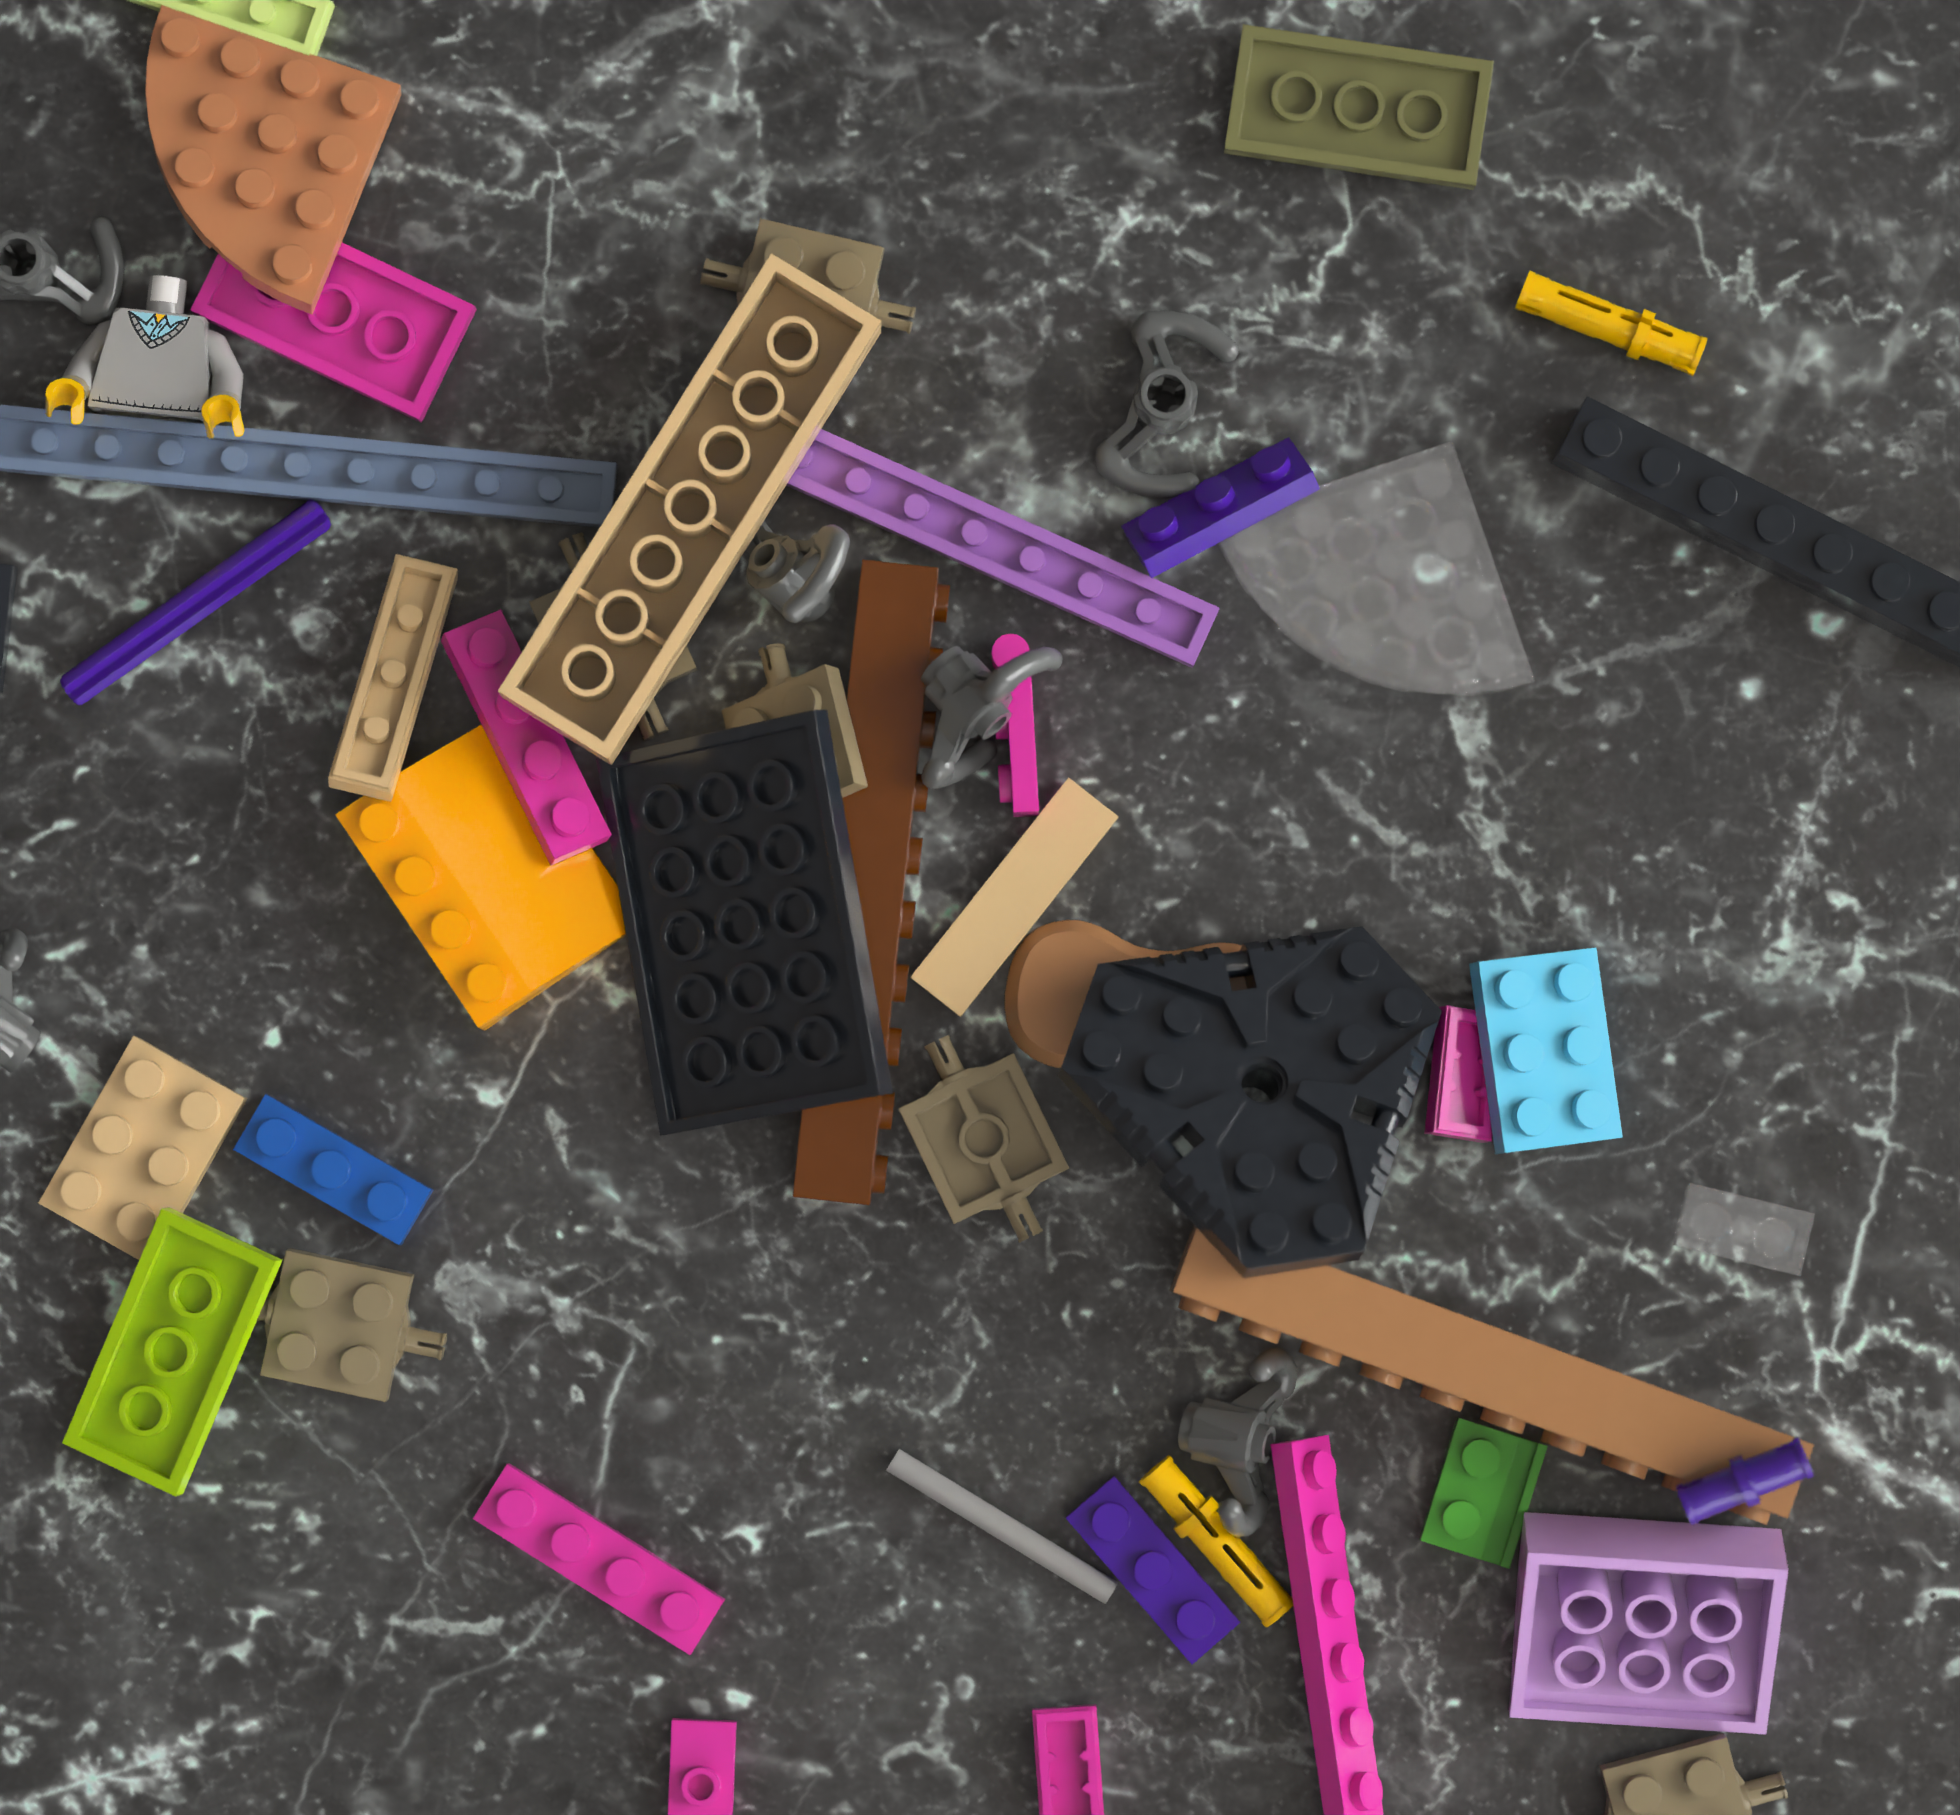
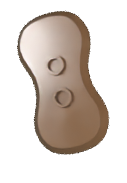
[1005,920,1247,1068]

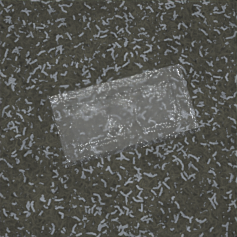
[1673,1183,1815,1276]

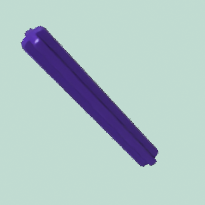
[60,500,332,705]

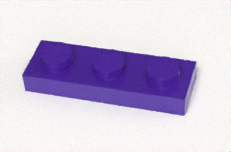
[1121,437,1320,578]
[1065,1475,1241,1665]

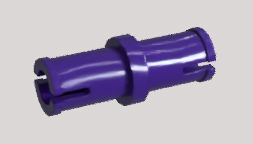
[1676,1437,1814,1525]

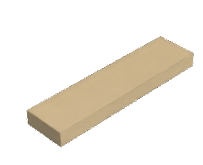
[328,554,458,802]
[910,777,1118,1018]

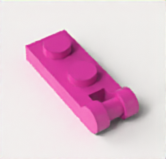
[991,634,1039,817]

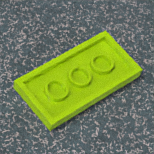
[62,1207,282,1497]

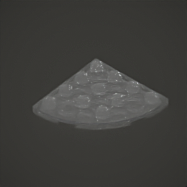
[1218,441,1535,696]

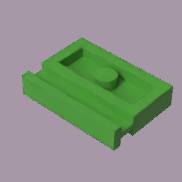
[1419,1417,1548,1569]

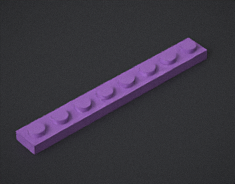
[786,429,1219,668]

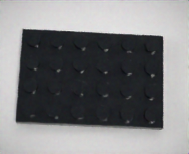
[596,710,893,1136]

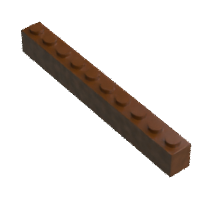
[793,559,950,1206]

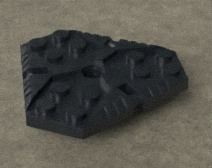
[1058,926,1442,1278]

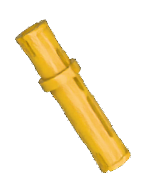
[1515,270,1708,376]
[1139,1455,1293,1628]

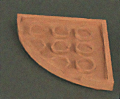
[145,5,401,315]

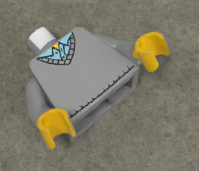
[45,275,245,439]

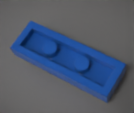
[233,1094,433,1245]

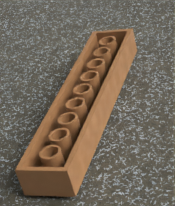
[1169,1224,1814,1525]

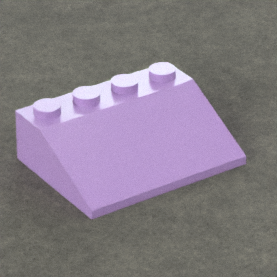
[1509,1512,1788,1735]

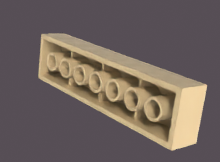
[498,253,881,765]

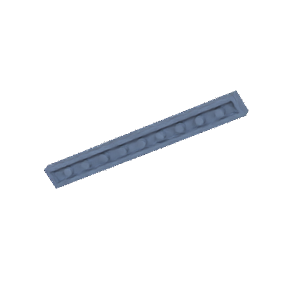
[0,405,618,528]

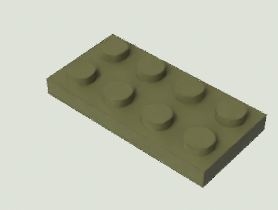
[1224,24,1494,190]

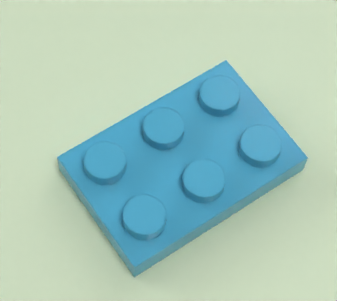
[1469,948,1623,1154]

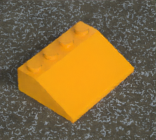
[335,725,626,1030]

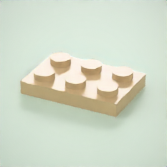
[38,1036,247,1260]

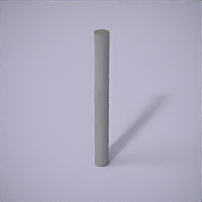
[886,1449,1118,1604]

